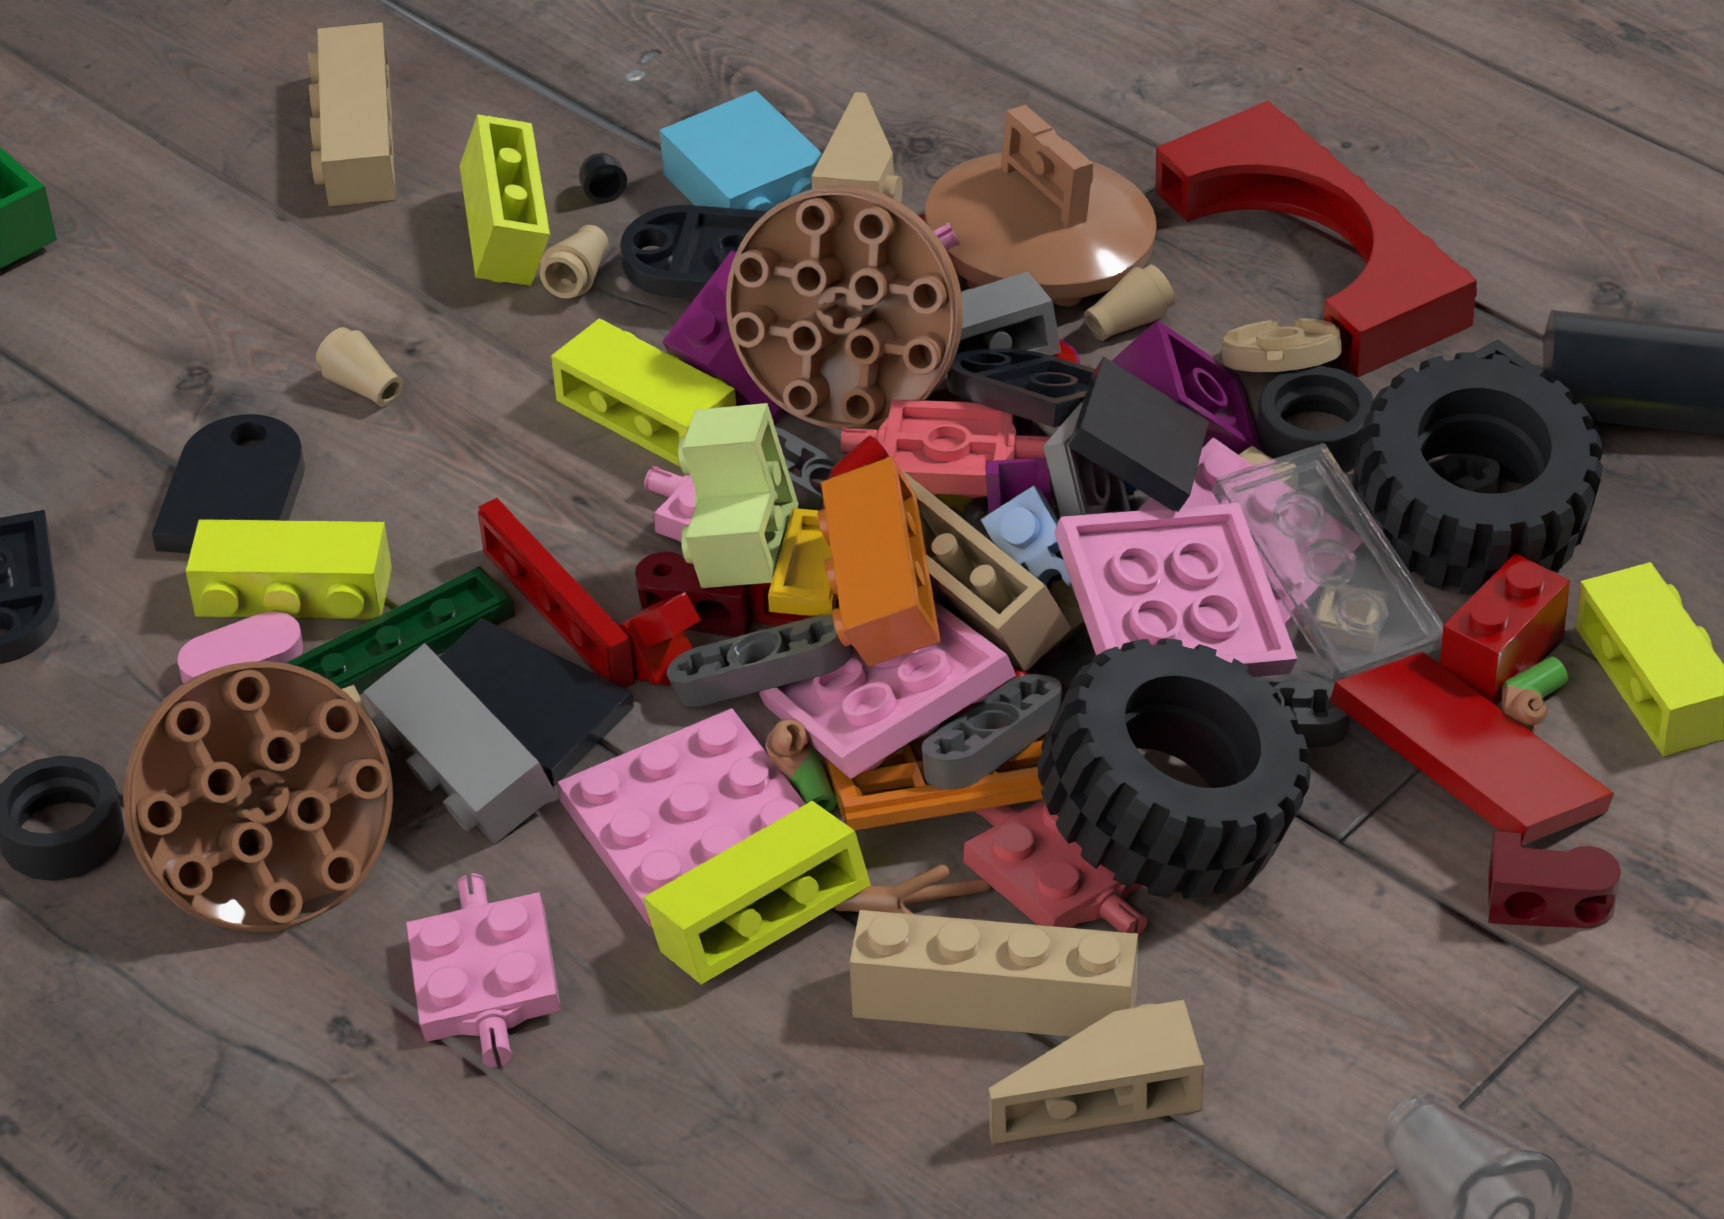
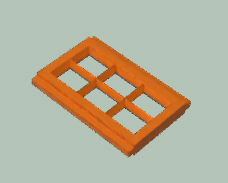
[822,723,1047,830]

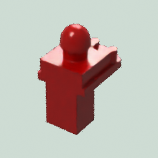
[618,592,701,687]

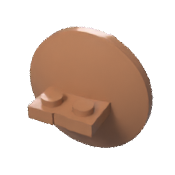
[924,104,1156,306]
[726,185,963,430]
[123,661,393,932]

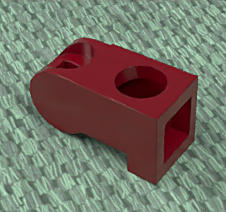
[635,551,753,637]
[1488,831,1621,928]

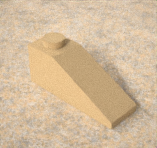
[811,92,903,203]
[988,1000,1204,1145]

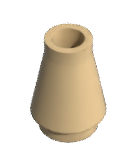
[540,225,609,298]
[1084,264,1175,341]
[316,327,404,407]

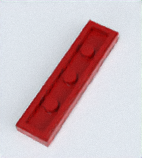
[478,498,635,688]

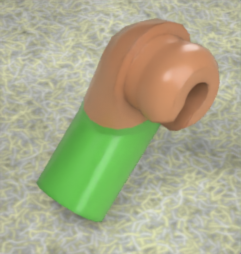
[1502,657,1568,731]
[766,719,837,812]

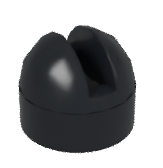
[579,152,627,203]

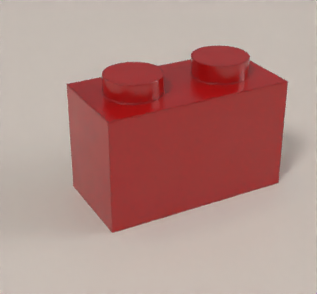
[1440,553,1570,705]

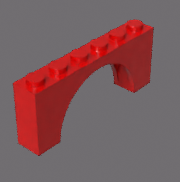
[1155,100,1477,378]

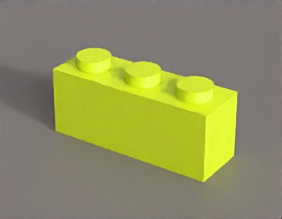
[459,114,550,286]
[551,318,736,467]
[186,520,392,619]
[1575,562,1724,757]
[643,801,871,985]

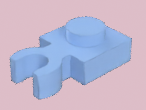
[981,486,1074,590]

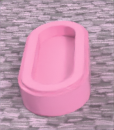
[177,612,303,684]

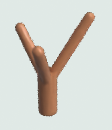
[835,865,991,914]

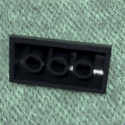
[1543,310,1724,436]

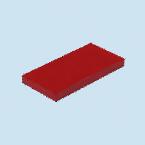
[1330,652,1614,846]

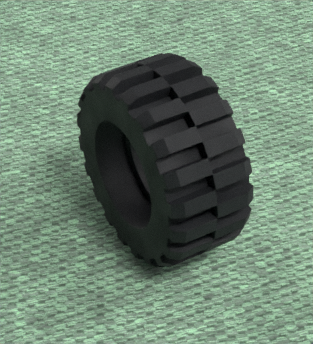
[1352,352,1603,595]
[1038,638,1311,899]

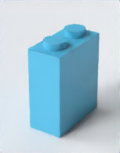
[659,90,823,211]

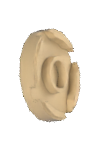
[1221,318,1342,372]

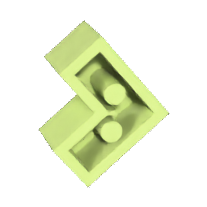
[678,403,799,588]

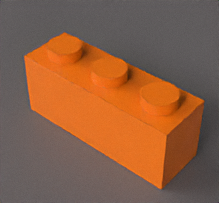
[817,456,941,667]

